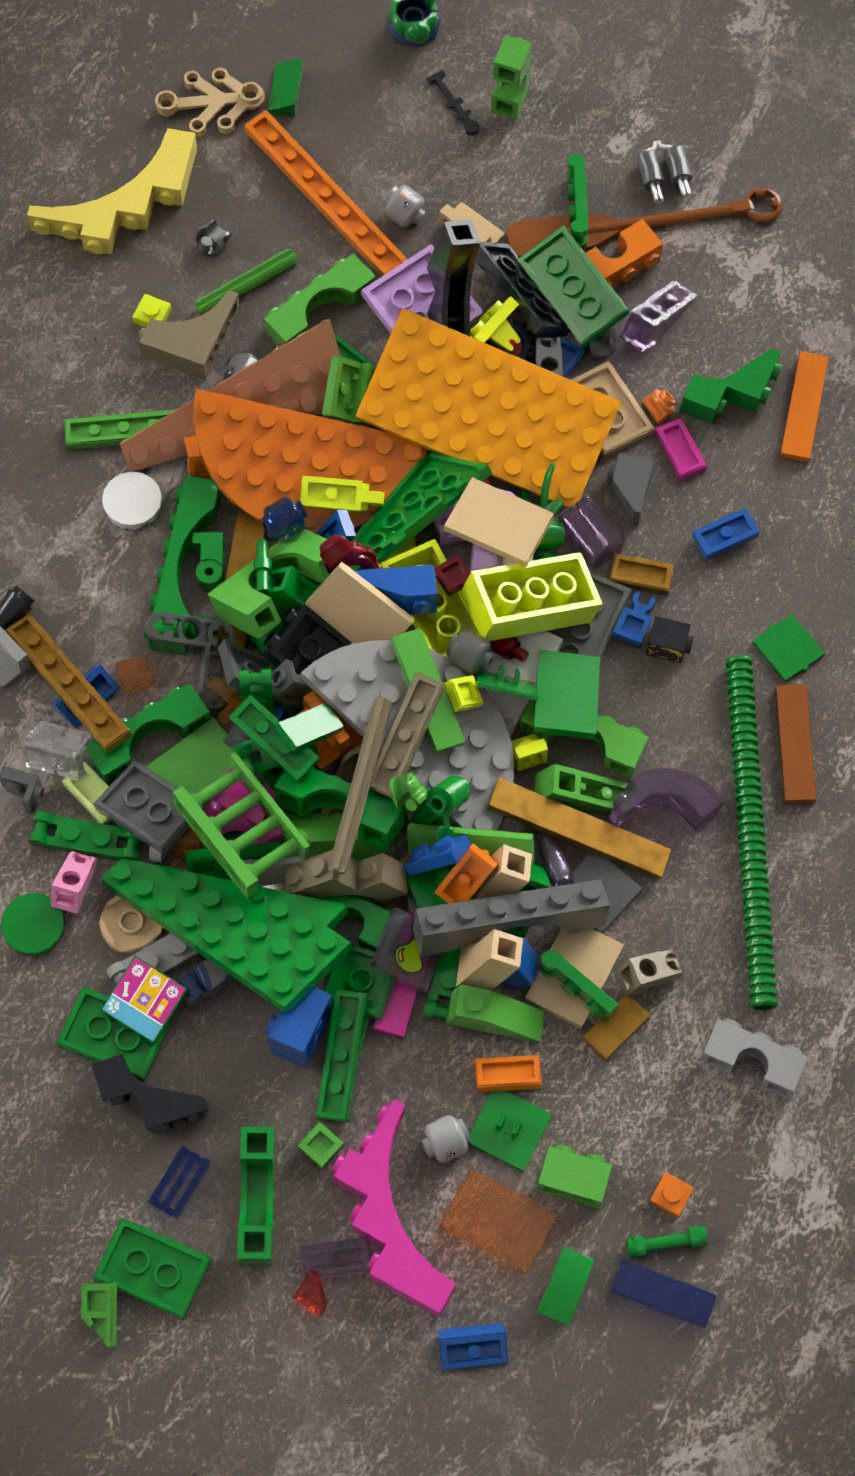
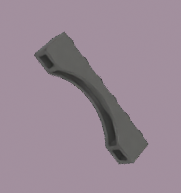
[413,879,610,957]

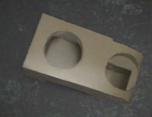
[616,950,683,997]

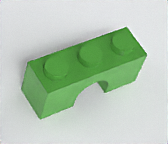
[491,35,532,120]

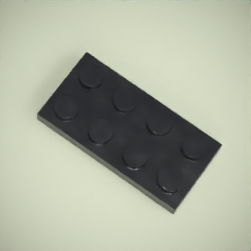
[475,241,570,336]

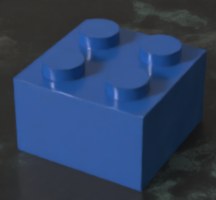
[266,987,332,1069]

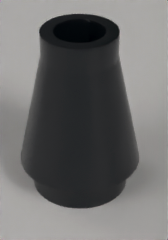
[0,586,35,631]

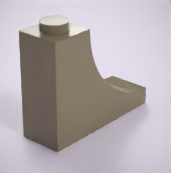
[137,290,240,379]

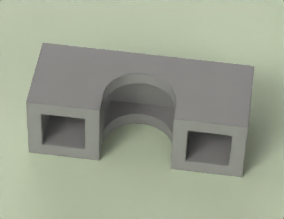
[700,1019,808,1100]

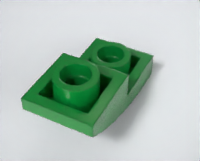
[537,1246,594,1326]

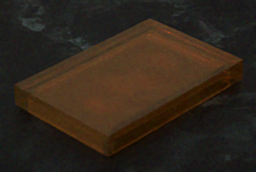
[439,1168,557,1275]

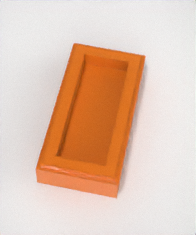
[475,1055,542,1092]

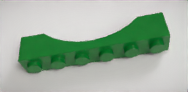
[144,475,222,656]

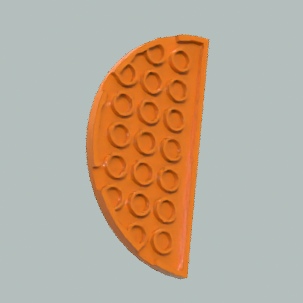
[193,388,427,533]

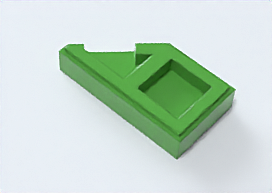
[81,1283,117,1347]

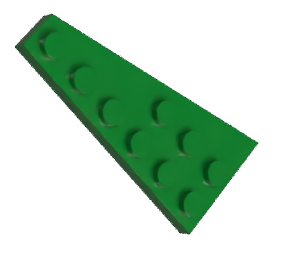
[350,451,492,571]

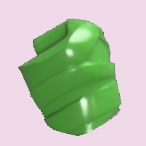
[389,772,428,811]

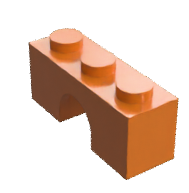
[585,219,663,288]

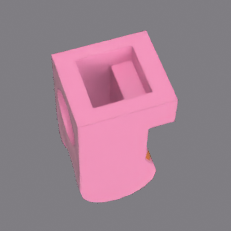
[51,851,97,914]

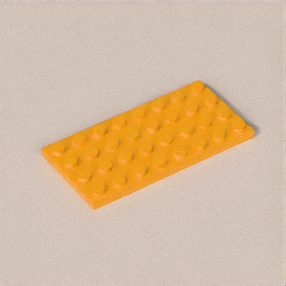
[355,308,621,512]

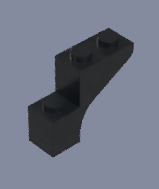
[91,1054,209,1134]

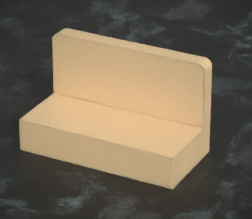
[439,202,504,243]

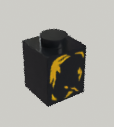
[646,616,694,663]

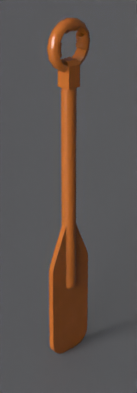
[507,188,782,258]

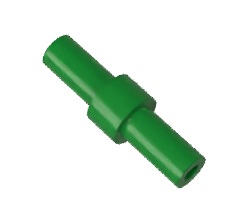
[253,539,272,595]

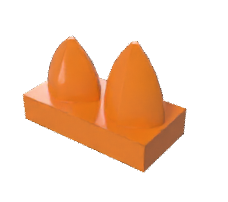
[434,844,498,904]

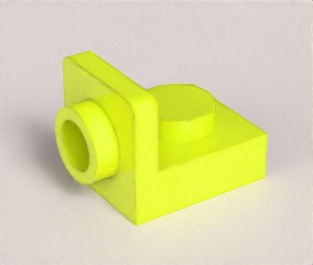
[511,734,548,772]

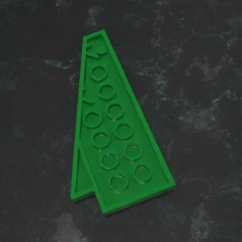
[100,858,352,1014]

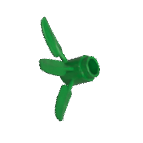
[521,463,565,550]
[407,776,471,868]

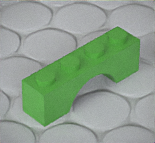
[264,253,376,347]
[519,699,649,779]

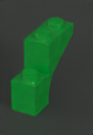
[680,349,783,424]
[267,566,320,617]

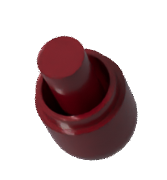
[490,637,529,663]

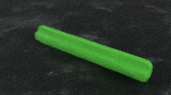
[195,249,297,315]

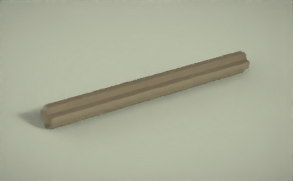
[328,696,392,875]

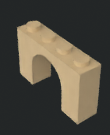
[456,844,532,990]

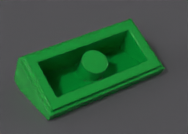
[268,58,303,116]

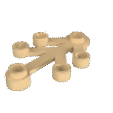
[155,68,265,138]

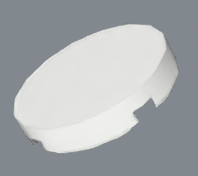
[102,472,162,530]

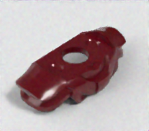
[319,535,382,571]

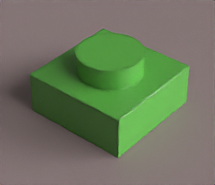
[298,1122,344,1170]

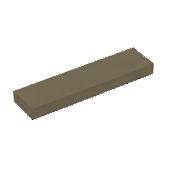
[369,672,446,799]

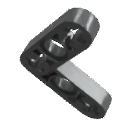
[145,612,235,710]

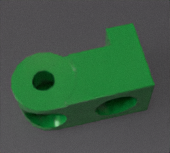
[192,532,224,593]

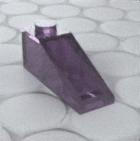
[619,280,697,353]

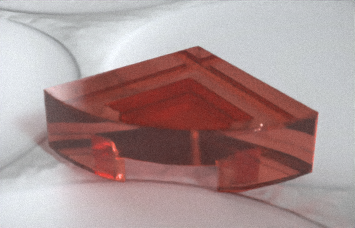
[292,1269,327,1318]

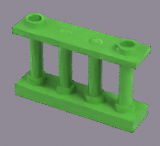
[172,752,311,900]

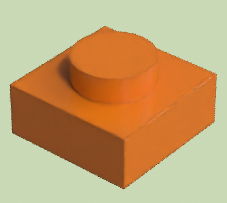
[649,1172,694,1218]

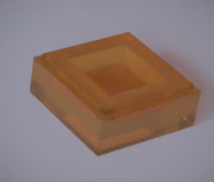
[115,653,155,694]

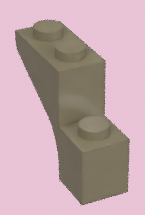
[285,850,407,902]

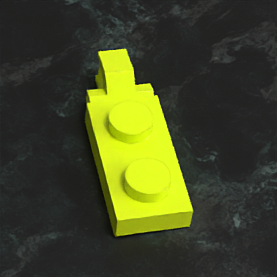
[300,476,385,513]

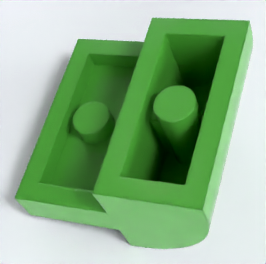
[322,356,377,428]

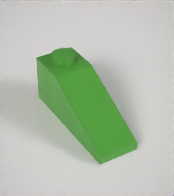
[534,764,634,816]
[447,984,545,1043]

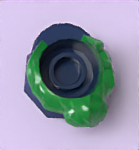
[387,0,441,47]

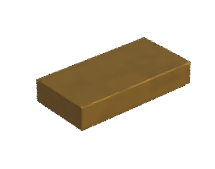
[610,553,674,595]
[582,995,650,1062]

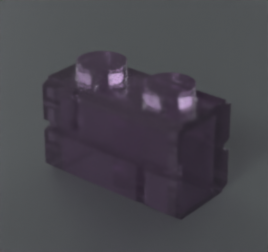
[558,496,624,570]

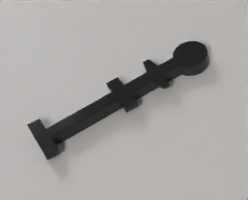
[426,70,479,136]

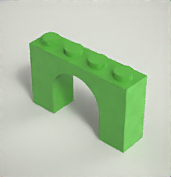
[207,526,350,639]

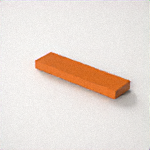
[780,351,829,463]

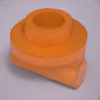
[642,389,676,425]

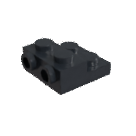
[262,605,352,675]

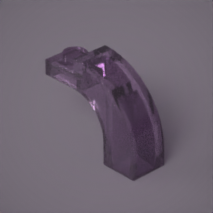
[609,768,725,831]

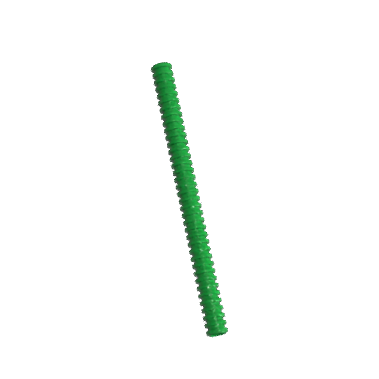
[725,655,778,1011]

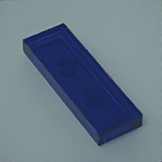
[611,1259,717,1328]

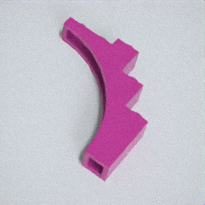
[332,1098,456,1318]

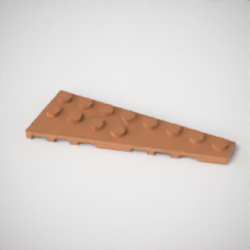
[120,319,340,472]

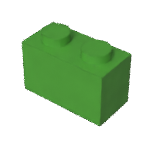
[537,1145,612,1209]

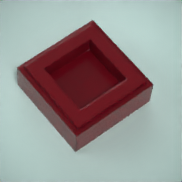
[434,554,471,597]

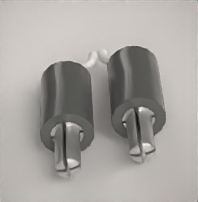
[636,141,692,204]

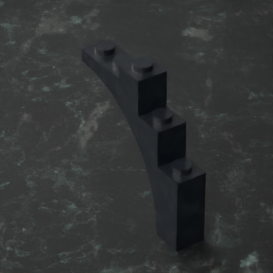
[427,220,480,336]

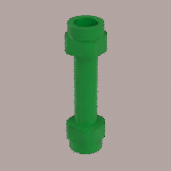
[626,1226,708,1258]

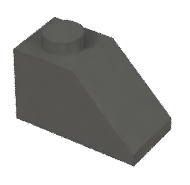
[607,452,654,526]

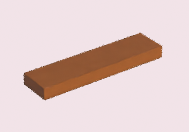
[775,685,816,804]

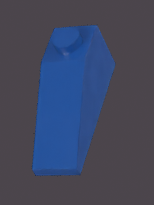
[355,565,437,615]

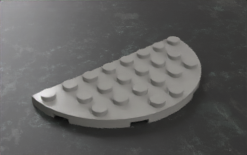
[299,640,514,831]

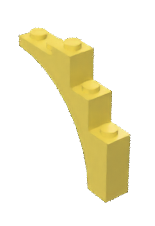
[27,128,197,255]

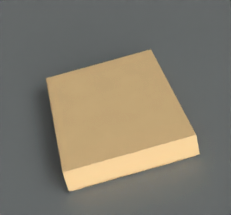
[572,361,655,459]
[444,477,554,567]
[305,561,415,643]
[524,928,624,1029]

